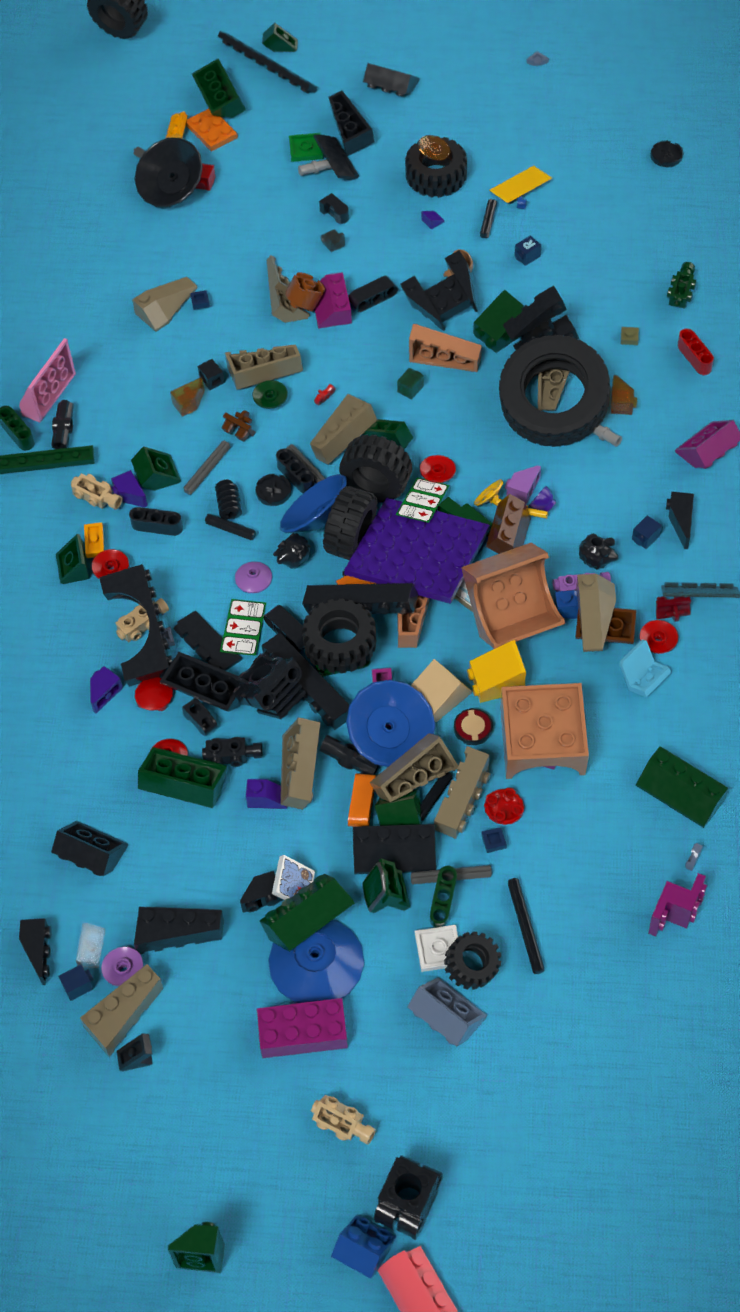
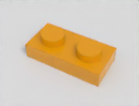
[166,111,188,138]
[84,522,105,558]

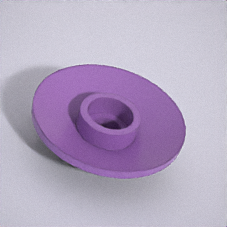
[235,562,272,593]
[101,947,143,986]

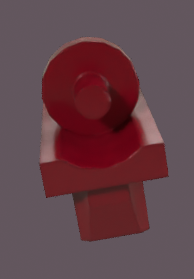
[655,594,691,622]

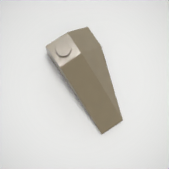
[576,574,616,652]

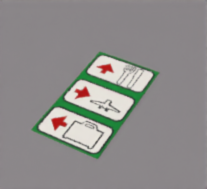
[396,478,450,523]
[220,599,266,656]

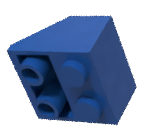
[331,1215,396,1279]

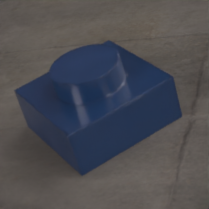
[190,290,210,310]
[481,827,507,853]

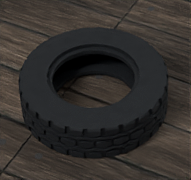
[499,335,610,447]

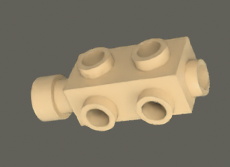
[71,473,123,510]
[115,598,169,643]
[311,1095,376,1145]

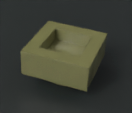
[621,327,639,345]

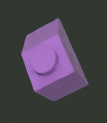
[505,465,541,504]

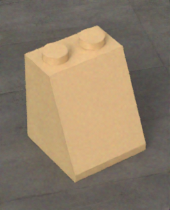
[411,659,472,722]

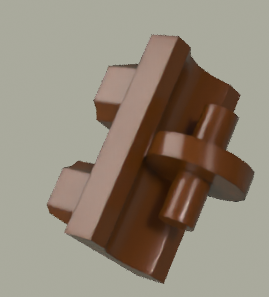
[221,410,256,442]

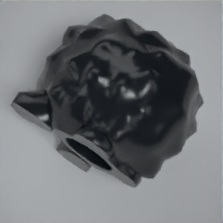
[273,532,311,569]
[579,533,618,570]

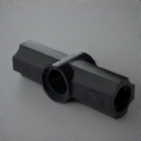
[51,400,74,449]
[319,735,379,775]

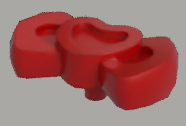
[314,384,335,406]

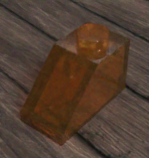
[611,375,637,415]
[170,377,204,417]

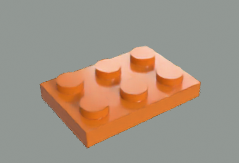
[185,108,238,152]

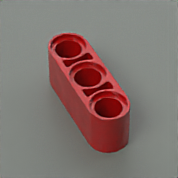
[677,329,714,375]

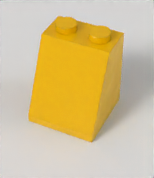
[467,640,526,703]

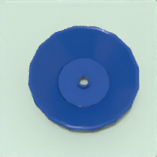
[280,474,347,533]
[346,680,435,767]
[268,920,364,1003]

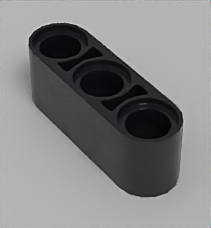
[348,276,398,312]
[276,448,315,493]
[129,507,183,536]
[263,605,304,652]

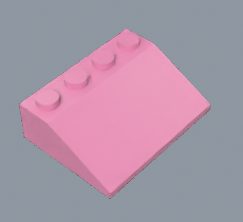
[19,338,76,423]

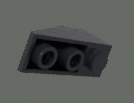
[19,919,52,985]

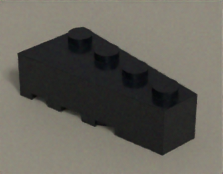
[328,90,375,156]
[134,907,224,955]

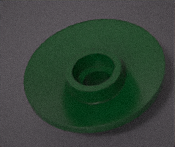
[253,380,288,409]

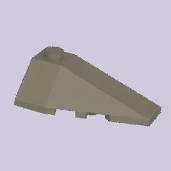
[132,277,198,332]
[538,369,569,411]

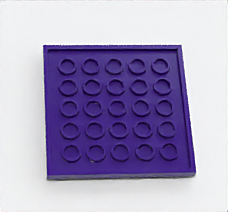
[344,498,490,604]

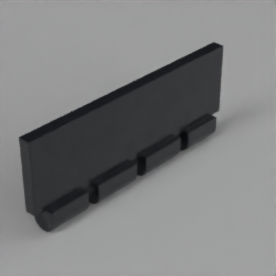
[313,134,359,179]
[174,610,242,671]

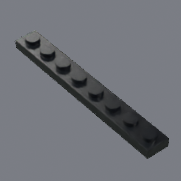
[217,31,318,93]

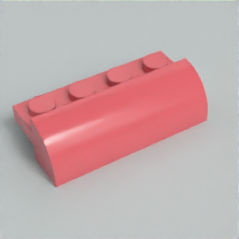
[378,1246,458,1312]

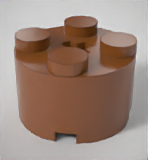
[285,272,325,312]

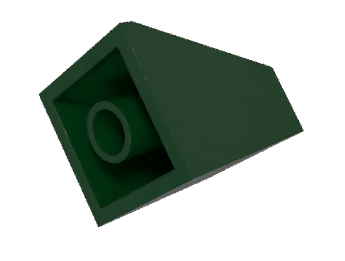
[473,290,524,353]

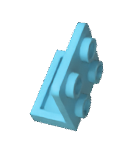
[619,640,671,697]

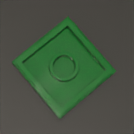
[289,133,323,162]

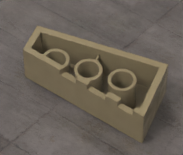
[225,344,303,390]
[310,394,377,465]
[281,717,320,810]
[370,733,458,802]
[434,746,491,839]
[80,964,163,1057]

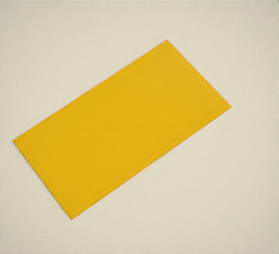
[489,166,552,203]

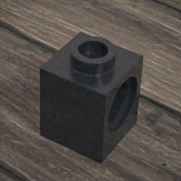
[197,359,225,390]

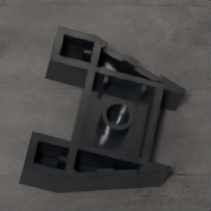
[400,250,478,331]
[503,285,579,350]

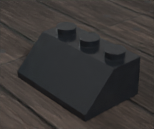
[363,63,420,97]
[51,821,128,876]

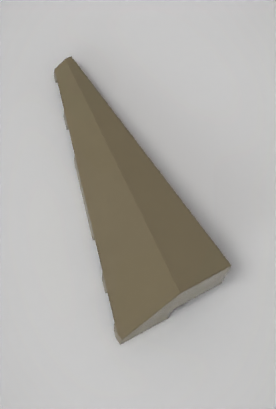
[267,255,310,323]

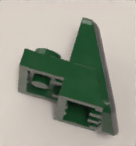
[362,859,410,913]

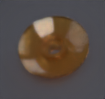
[418,135,450,160]

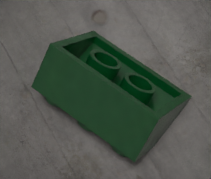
[168,1222,225,1273]

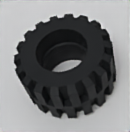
[444,931,501,990]

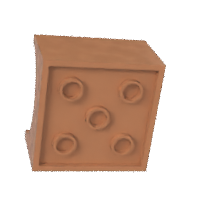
[461,543,565,649]
[500,683,589,779]

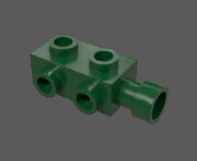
[667,262,696,308]

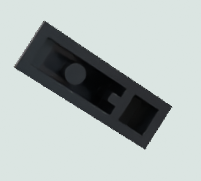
[666,492,694,549]

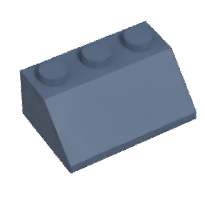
[407,977,487,1046]

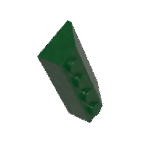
[192,58,246,118]
[636,746,728,828]
[138,747,227,808]
[260,874,355,952]

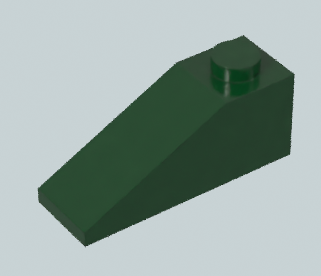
[362,419,413,448]

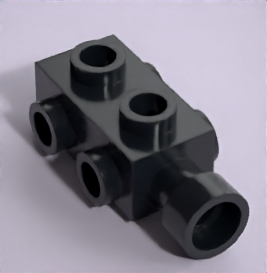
[202,737,263,767]

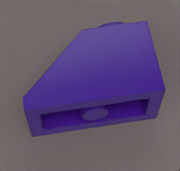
[111,470,148,508]
[90,666,123,713]
[246,779,288,809]

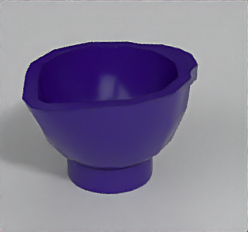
[529,486,556,512]

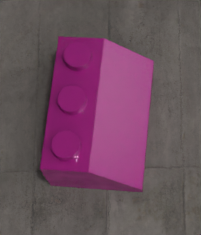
[314,272,352,329]
[675,420,740,469]

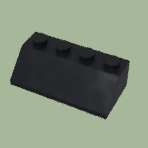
[160,652,241,712]
[353,824,436,874]

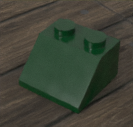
[131,446,181,491]

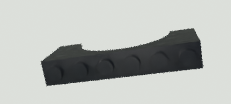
[99,564,173,687]

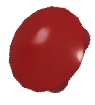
[135,677,173,711]
[484,788,524,825]

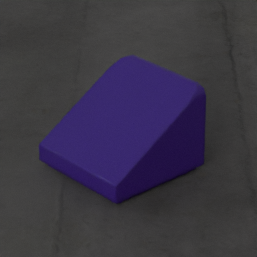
[421,211,444,229]

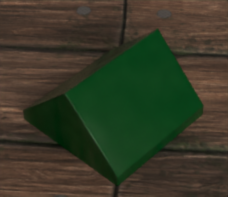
[56,534,89,584]
[375,789,421,826]

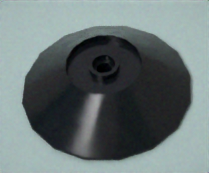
[134,138,203,207]

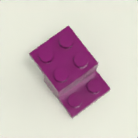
[648,873,707,937]

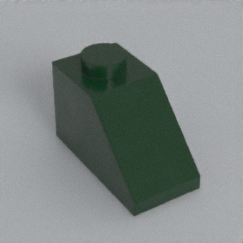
[262,23,298,52]

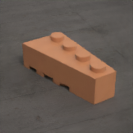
[409,323,482,372]
[397,595,430,648]

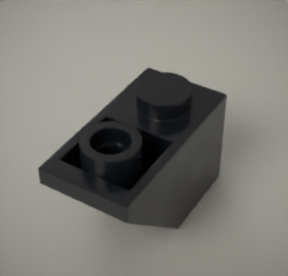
[240,871,282,913]

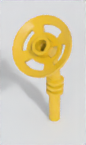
[474,479,548,519]

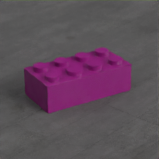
[257,998,348,1058]

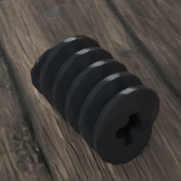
[215,479,242,519]

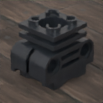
[233,653,306,719]
[374,1155,443,1240]

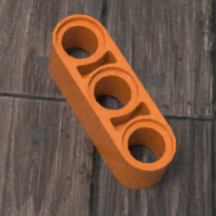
[348,773,376,827]

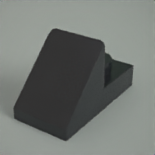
[117,1033,153,1071]

